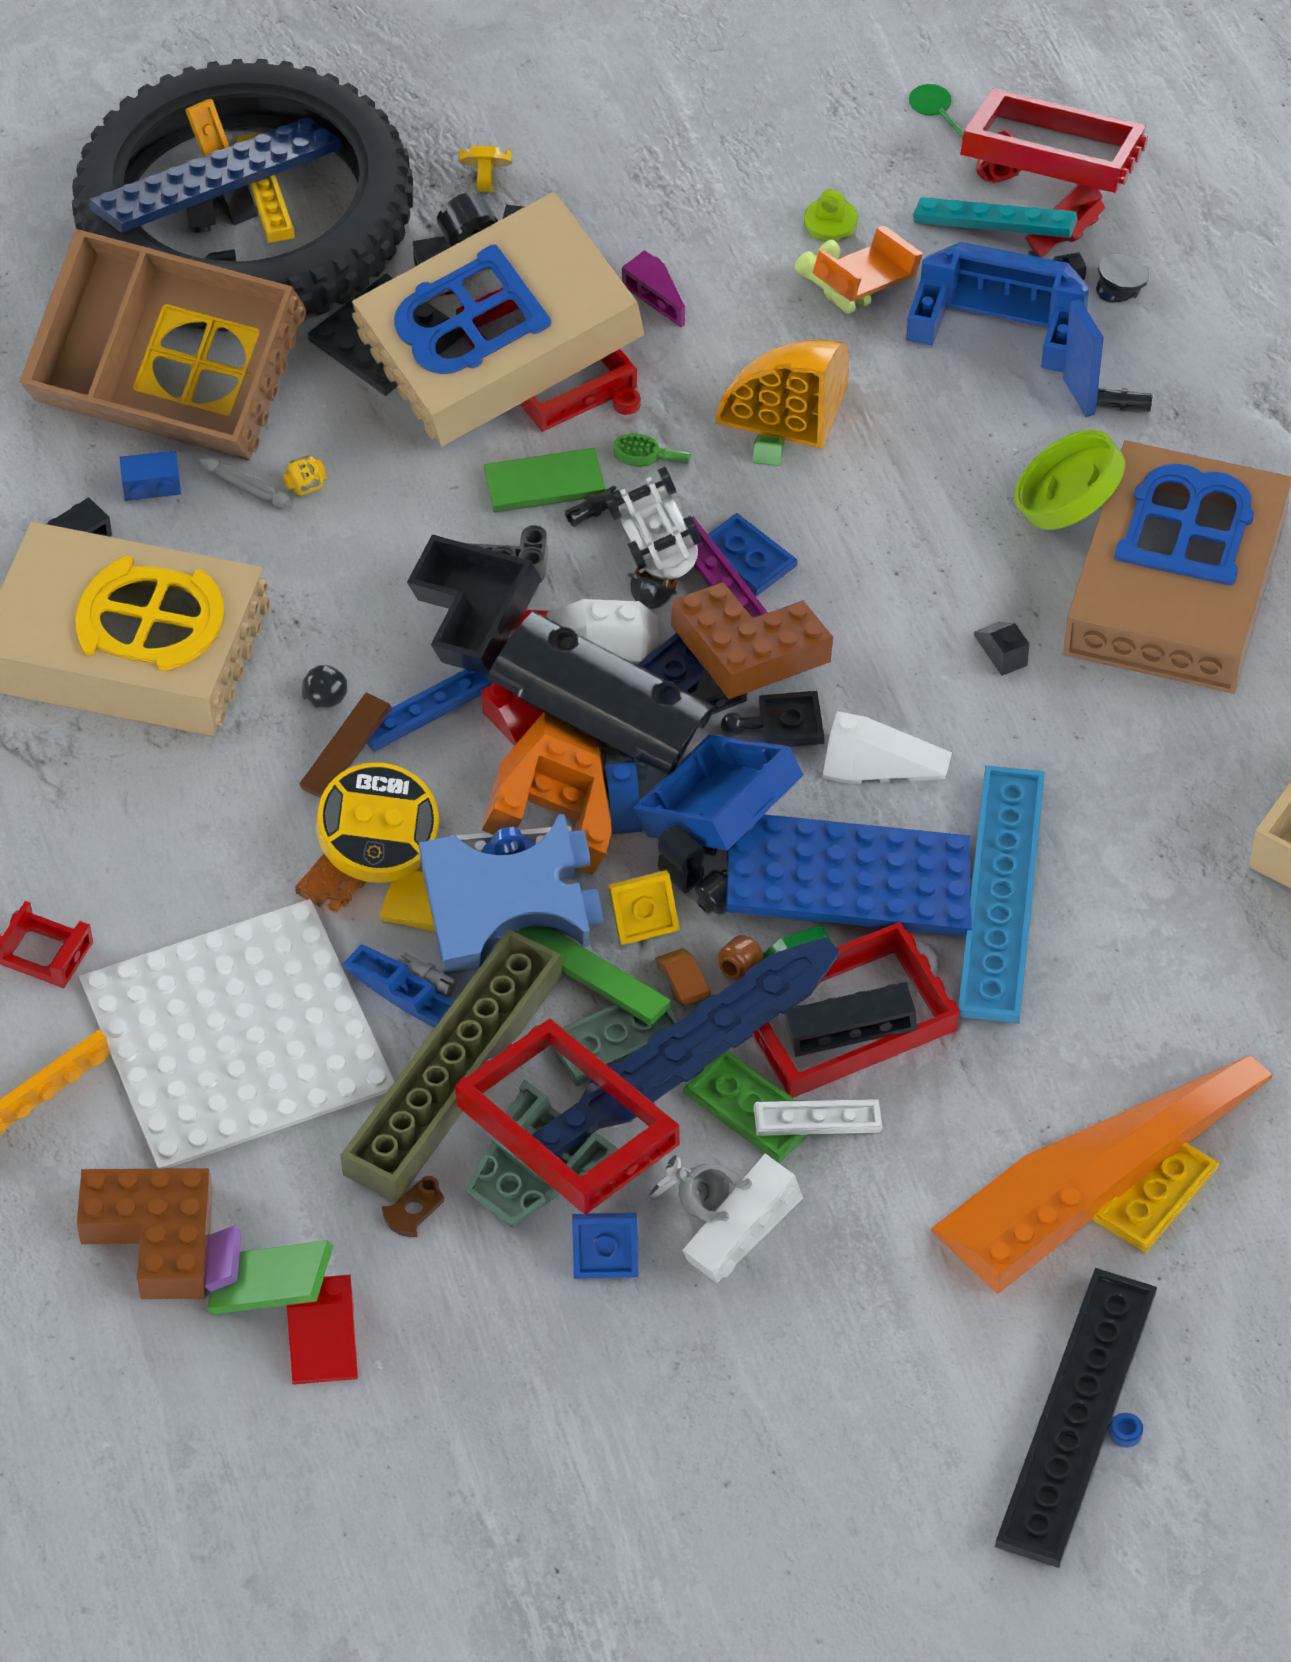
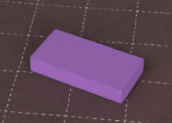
[204,1225,241,1292]

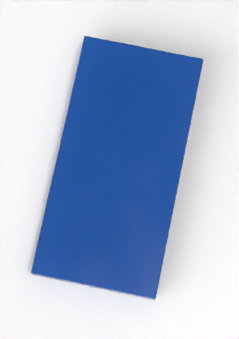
[1063,299,1104,417]

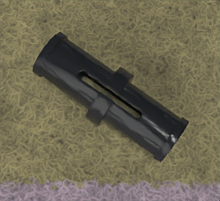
[1096,388,1153,411]
[565,485,622,527]

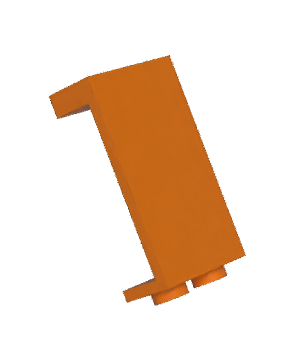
[812,225,923,302]

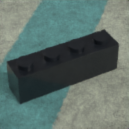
[784,982,917,1057]

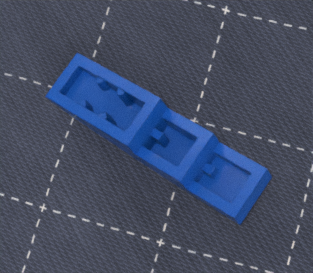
[342,944,454,1028]

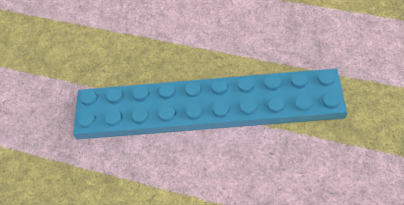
[958,765,1045,1024]

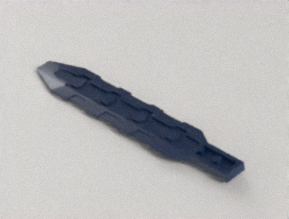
[532,937,840,1157]

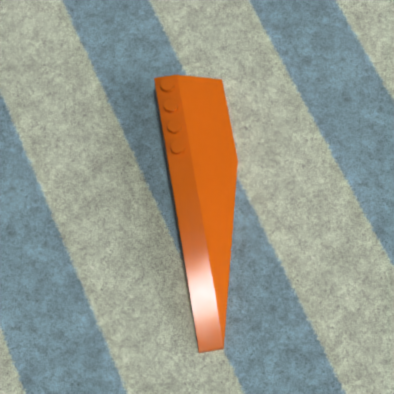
[931,1055,1273,1294]

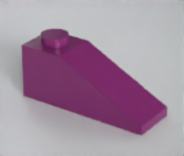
[622,250,685,327]

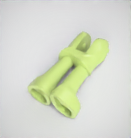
[795,240,871,315]

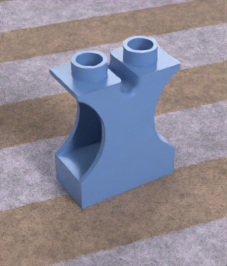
[419,814,604,975]

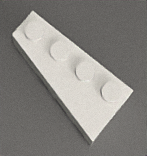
[683,1153,803,1283]

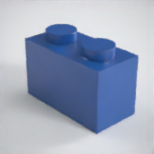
[119,450,181,501]

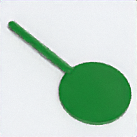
[909,84,964,139]

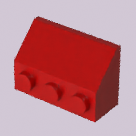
[481,683,543,746]

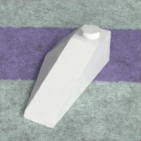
[822,711,952,785]

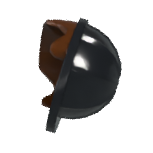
[628,568,678,609]

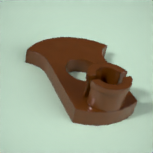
[382,1176,444,1237]

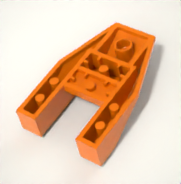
[481,712,612,875]

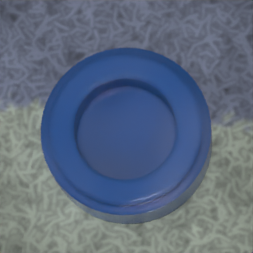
[1109,1413,1143,1447]

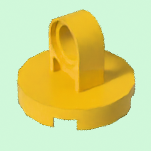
[459,146,513,193]

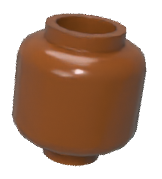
[718,935,764,981]

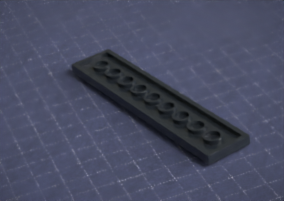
[995,1268,1157,1568]

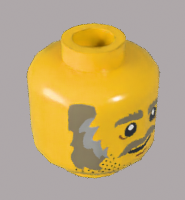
[283,455,327,496]

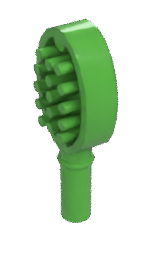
[613,433,691,467]

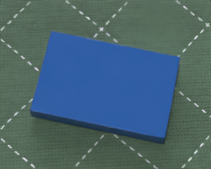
[708,513,797,597]

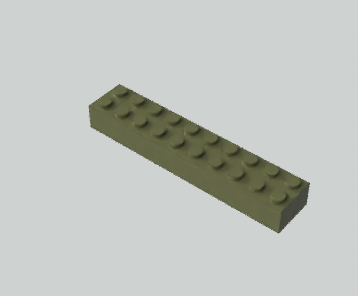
[341,929,562,1202]

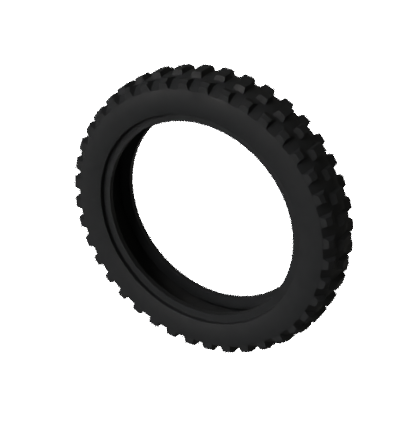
[72,59,414,332]

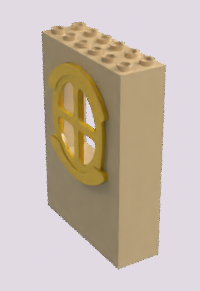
[0,521,270,737]

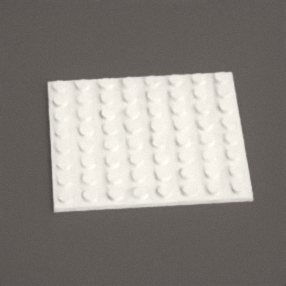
[79,899,394,1169]

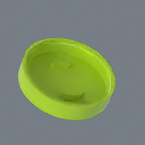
[1014,430,1125,530]

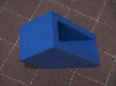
[605,762,642,834]

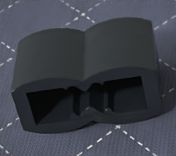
[658,825,705,894]

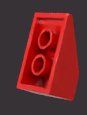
[287,1274,358,1385]

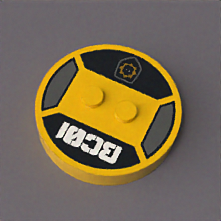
[316,762,439,883]

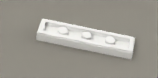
[753,1099,883,1136]

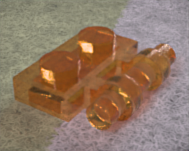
[295,854,367,913]

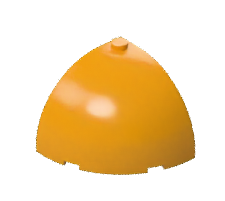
[715,340,849,449]

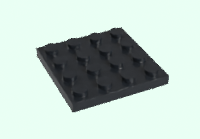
[308,273,464,396]

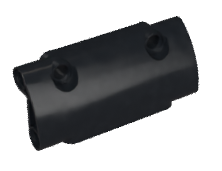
[488,611,714,775]

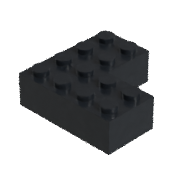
[407,534,542,675]

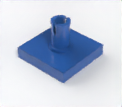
[572,1213,638,1279]

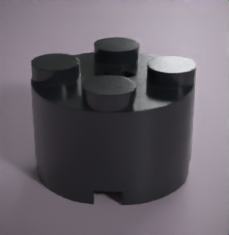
[437,192,498,246]

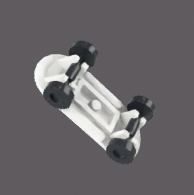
[602,466,702,580]

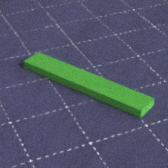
[515,927,671,1026]

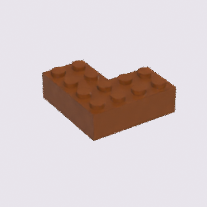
[671,582,833,699]
[77,1168,213,1299]

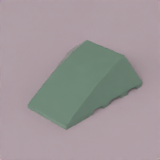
[465,1080,618,1228]

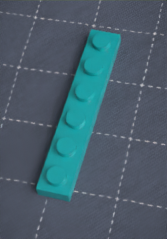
[913,197,1078,238]

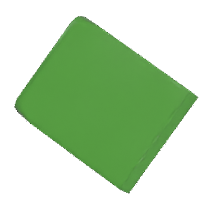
[753,435,785,466]

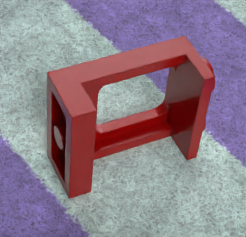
[0,901,93,988]

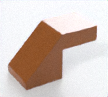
[655,948,711,1006]

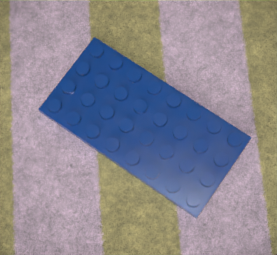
[726,814,972,936]

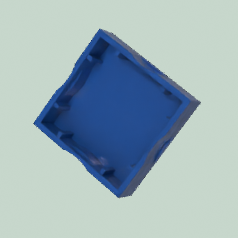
[633,735,804,850]

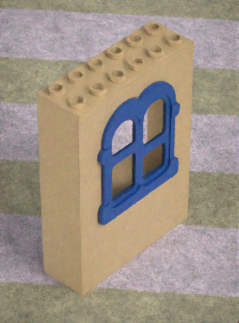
[352,191,644,447]

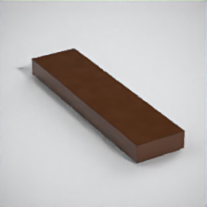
[299,692,392,798]

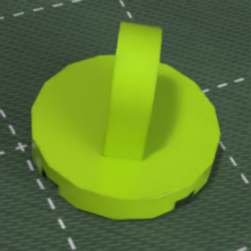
[804,189,858,242]

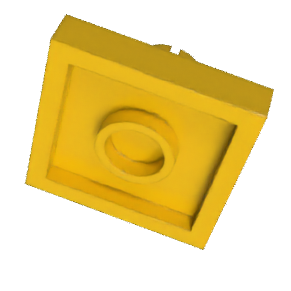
[608,870,680,945]

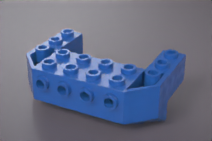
[906,242,1089,372]

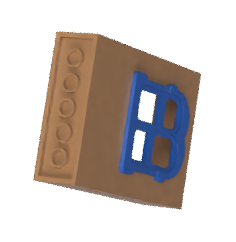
[1063,440,1291,694]

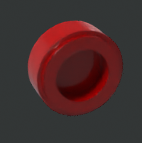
[613,388,641,415]

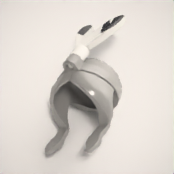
[649,1155,752,1222]

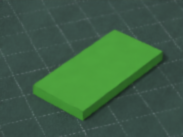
[484,447,605,512]
[683,1051,809,1163]
[206,1240,333,1315]

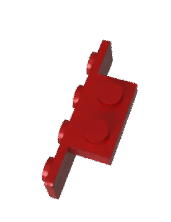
[1025,184,1106,258]

